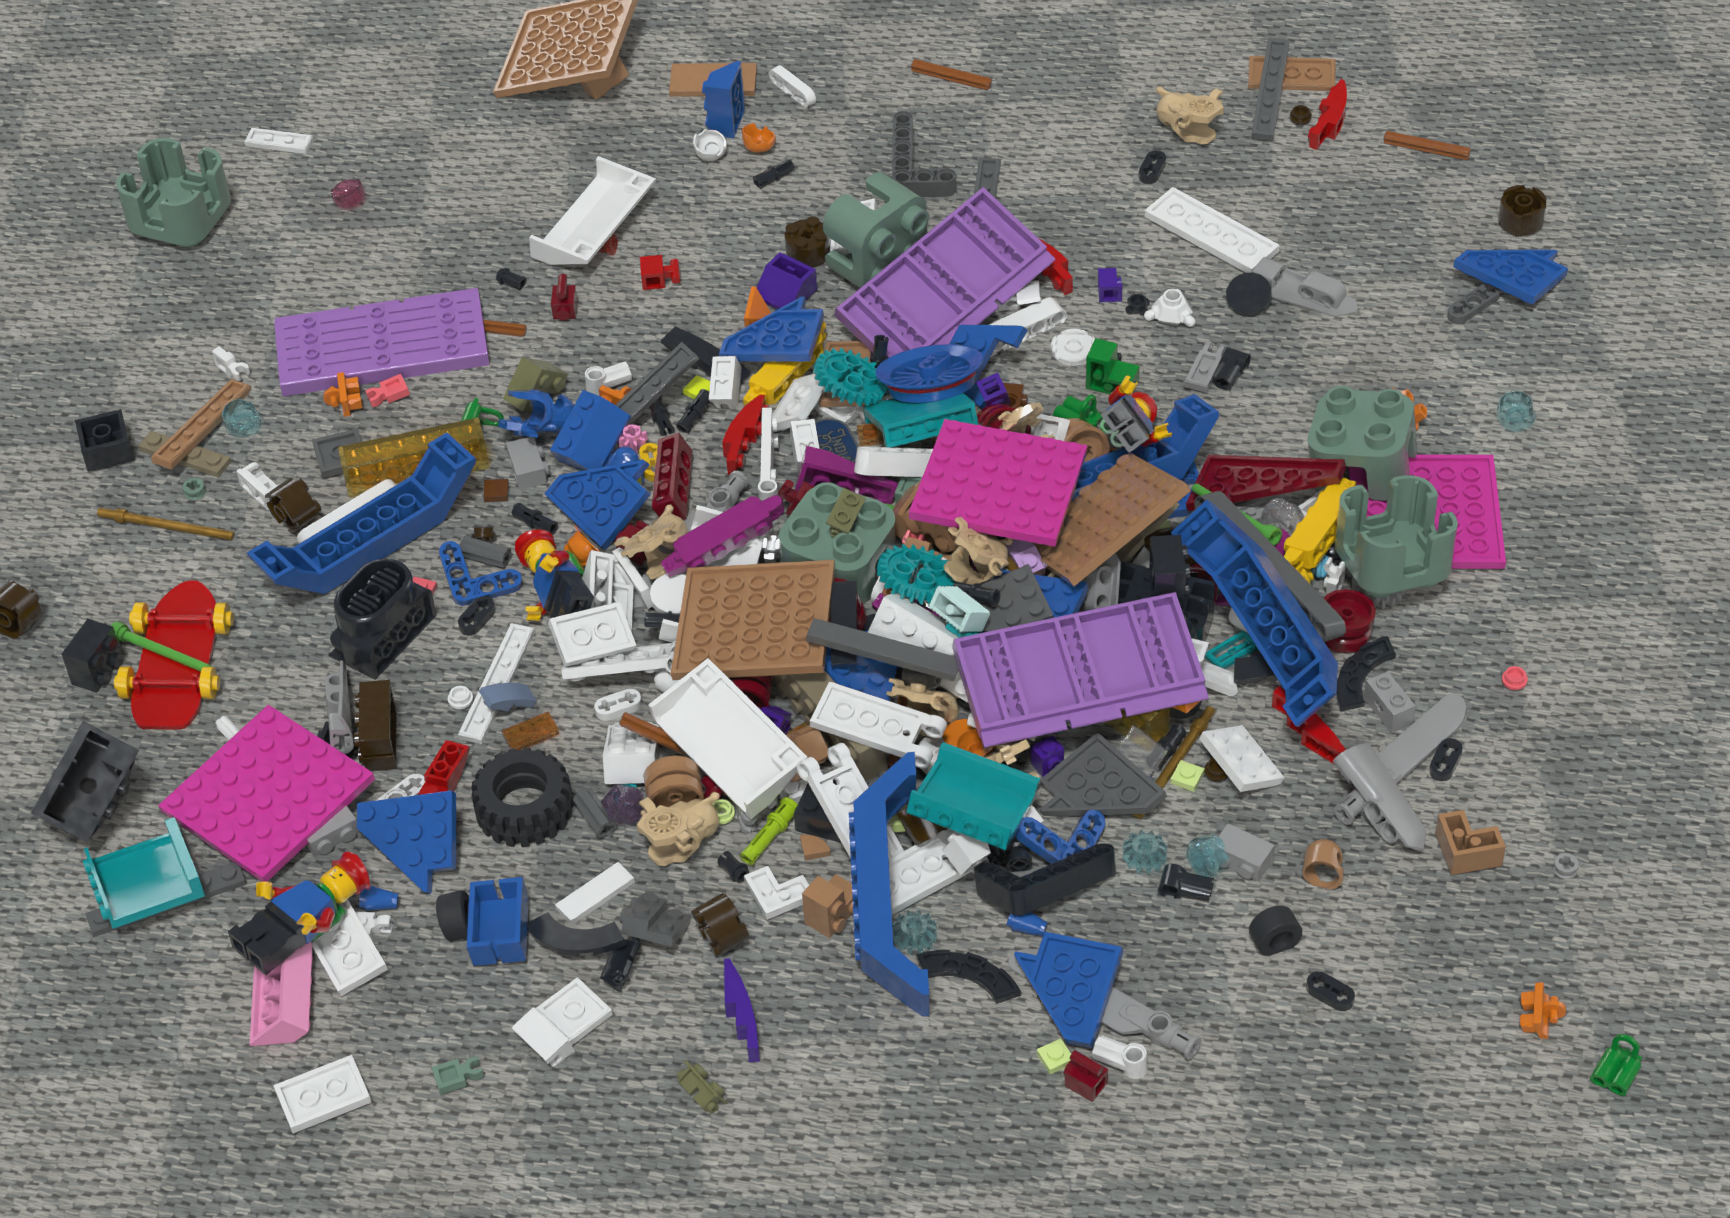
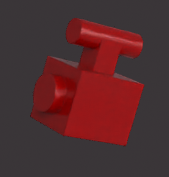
[640,255,680,290]

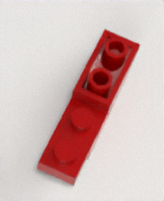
[1308,79,1347,150]
[1038,238,1073,295]
[722,394,769,475]
[417,740,470,795]

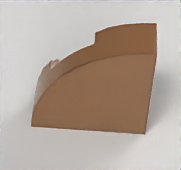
[800,835,831,861]

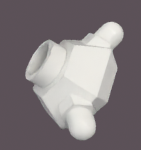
[1144,289,1196,327]

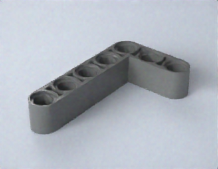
[892,111,957,197]

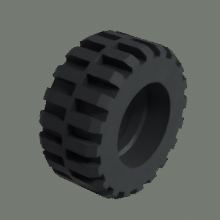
[471,748,573,847]

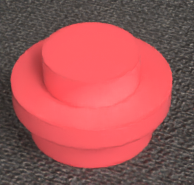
[1502,666,1528,690]

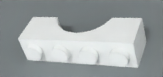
[942,805,1044,875]

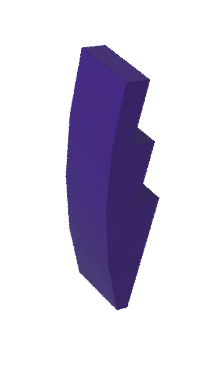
[724,958,760,1062]

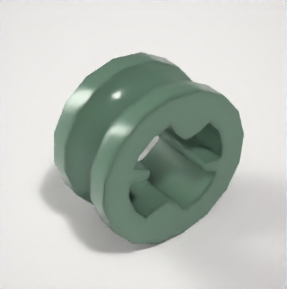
[182,478,206,500]

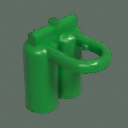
[1053,394,1103,427]
[457,398,504,446]
[1590,1034,1642,1097]

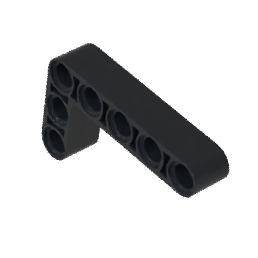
[974,843,1116,915]

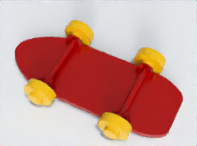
[114,580,234,730]

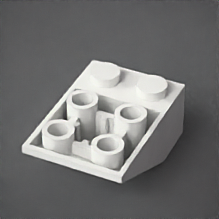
[603,722,660,784]

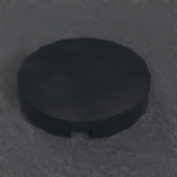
[1226,272,1272,317]

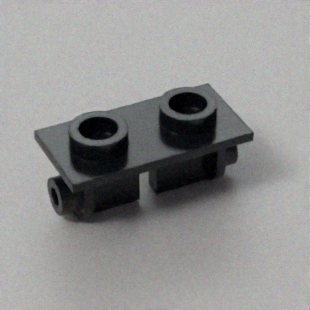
[600,937,641,992]

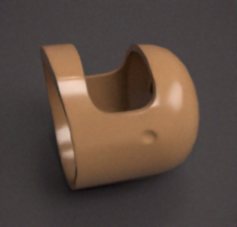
[1302,839,1344,890]

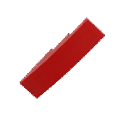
[1272,686,1346,765]

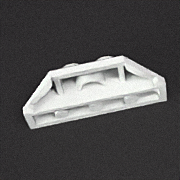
[582,550,634,630]

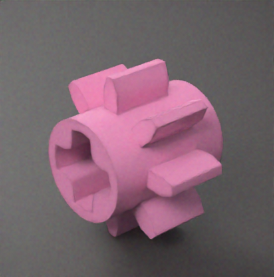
[618,425,648,453]

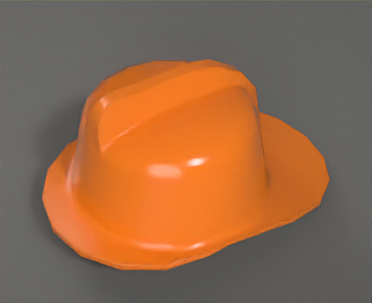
[564,525,600,566]
[943,719,996,757]

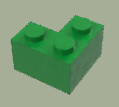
[1086,338,1140,395]

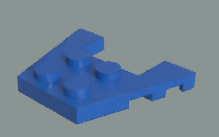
[949,325,1028,409]

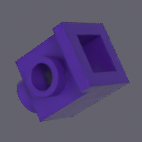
[1098,268,1122,303]
[976,372,1011,406]
[762,706,792,735]
[1031,735,1064,778]

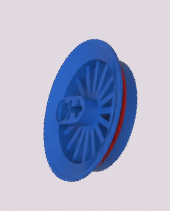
[875,344,983,403]

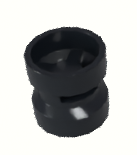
[1005,836,1032,872]

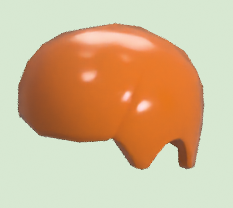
[742,123,776,153]

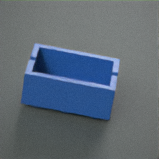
[467,877,529,966]

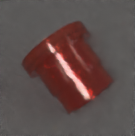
[597,233,618,255]

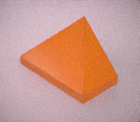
[744,286,771,327]

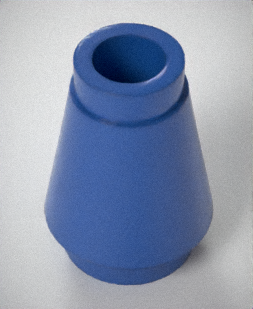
[359,886,399,911]
[1006,912,1048,937]

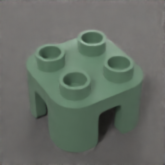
[116,138,231,247]
[823,172,929,288]
[1308,386,1417,500]
[1335,475,1458,598]
[779,482,896,604]

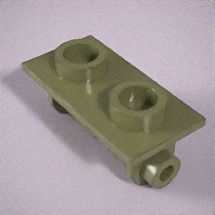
[826,488,866,537]
[677,1059,728,1114]

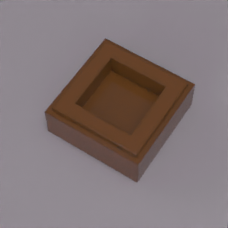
[483,479,509,502]

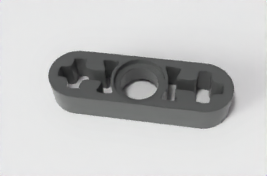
[1447,283,1501,324]

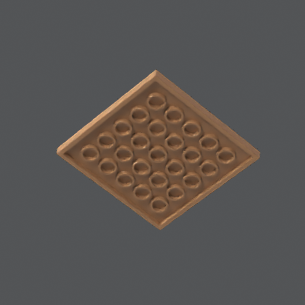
[493,0,638,98]
[1032,453,1191,586]
[671,560,835,680]

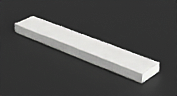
[458,623,535,744]

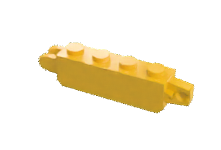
[743,321,826,406]
[1284,478,1356,573]

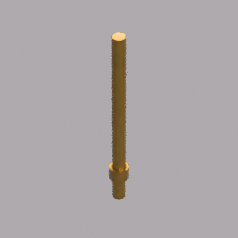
[97,507,235,541]
[1133,706,1215,820]

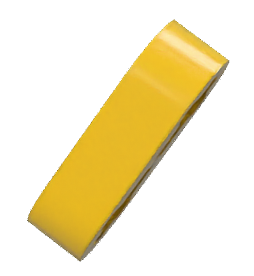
[639,443,658,482]

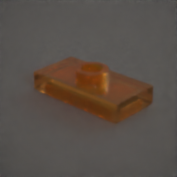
[502,712,559,751]

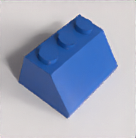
[702,61,745,138]
[550,390,631,471]

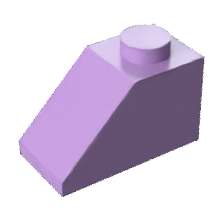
[1006,539,1046,576]

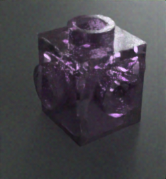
[601,784,644,824]

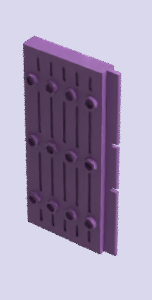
[835,187,1055,357]
[274,288,489,396]
[952,592,1209,748]

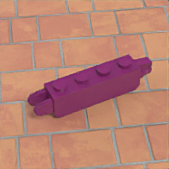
[661,495,785,577]

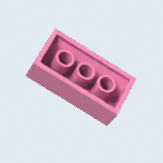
[249,942,313,1046]

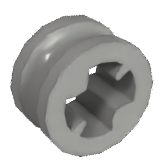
[1553,853,1579,879]

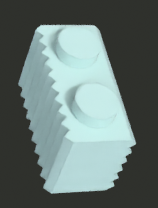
[929,586,990,632]

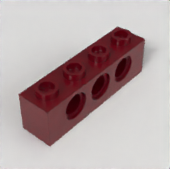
[651,432,693,520]

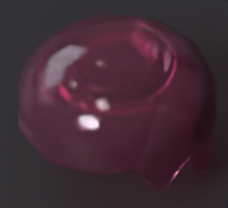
[331,179,364,209]

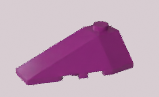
[794,445,898,504]

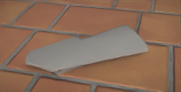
[1252,257,1358,317]
[1080,553,1121,611]
[325,661,354,754]
[1333,743,1426,851]

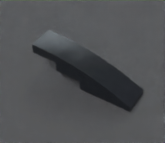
[660,326,751,384]
[831,581,857,669]

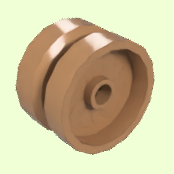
[1064,418,1110,462]
[643,756,704,808]

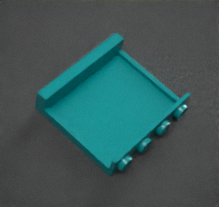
[862,393,979,448]
[906,742,1041,850]
[82,817,205,929]

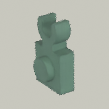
[432,1056,484,1095]

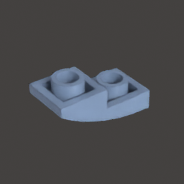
[479,683,537,712]

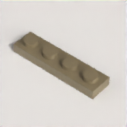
[138,431,231,478]

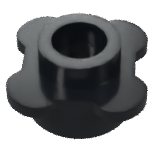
[1125,294,1150,315]

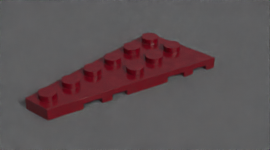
[1186,455,1347,511]

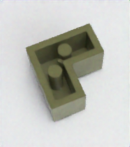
[503,357,568,413]

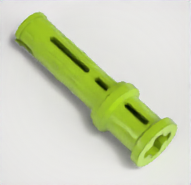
[739,797,798,866]

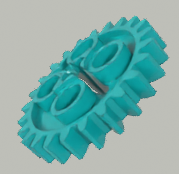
[813,348,888,407]
[876,544,957,604]

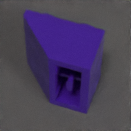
[757,252,817,309]

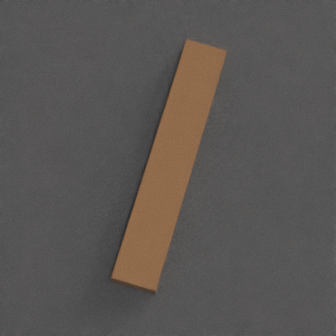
[151,379,251,470]

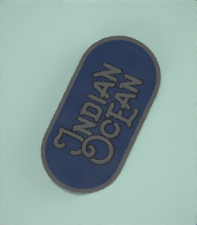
[815,418,859,463]

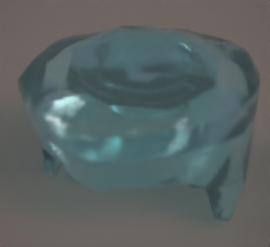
[1497,391,1536,432]
[222,399,261,437]
[1186,834,1229,877]

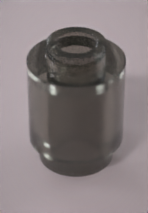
[902,668,942,691]

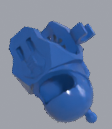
[498,389,574,437]

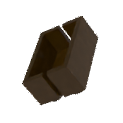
[354,679,397,771]

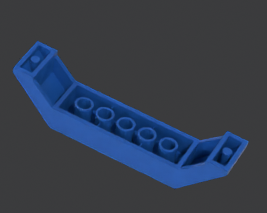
[1071,394,1219,501]
[247,433,476,594]
[1171,500,1338,727]
[848,752,929,1017]

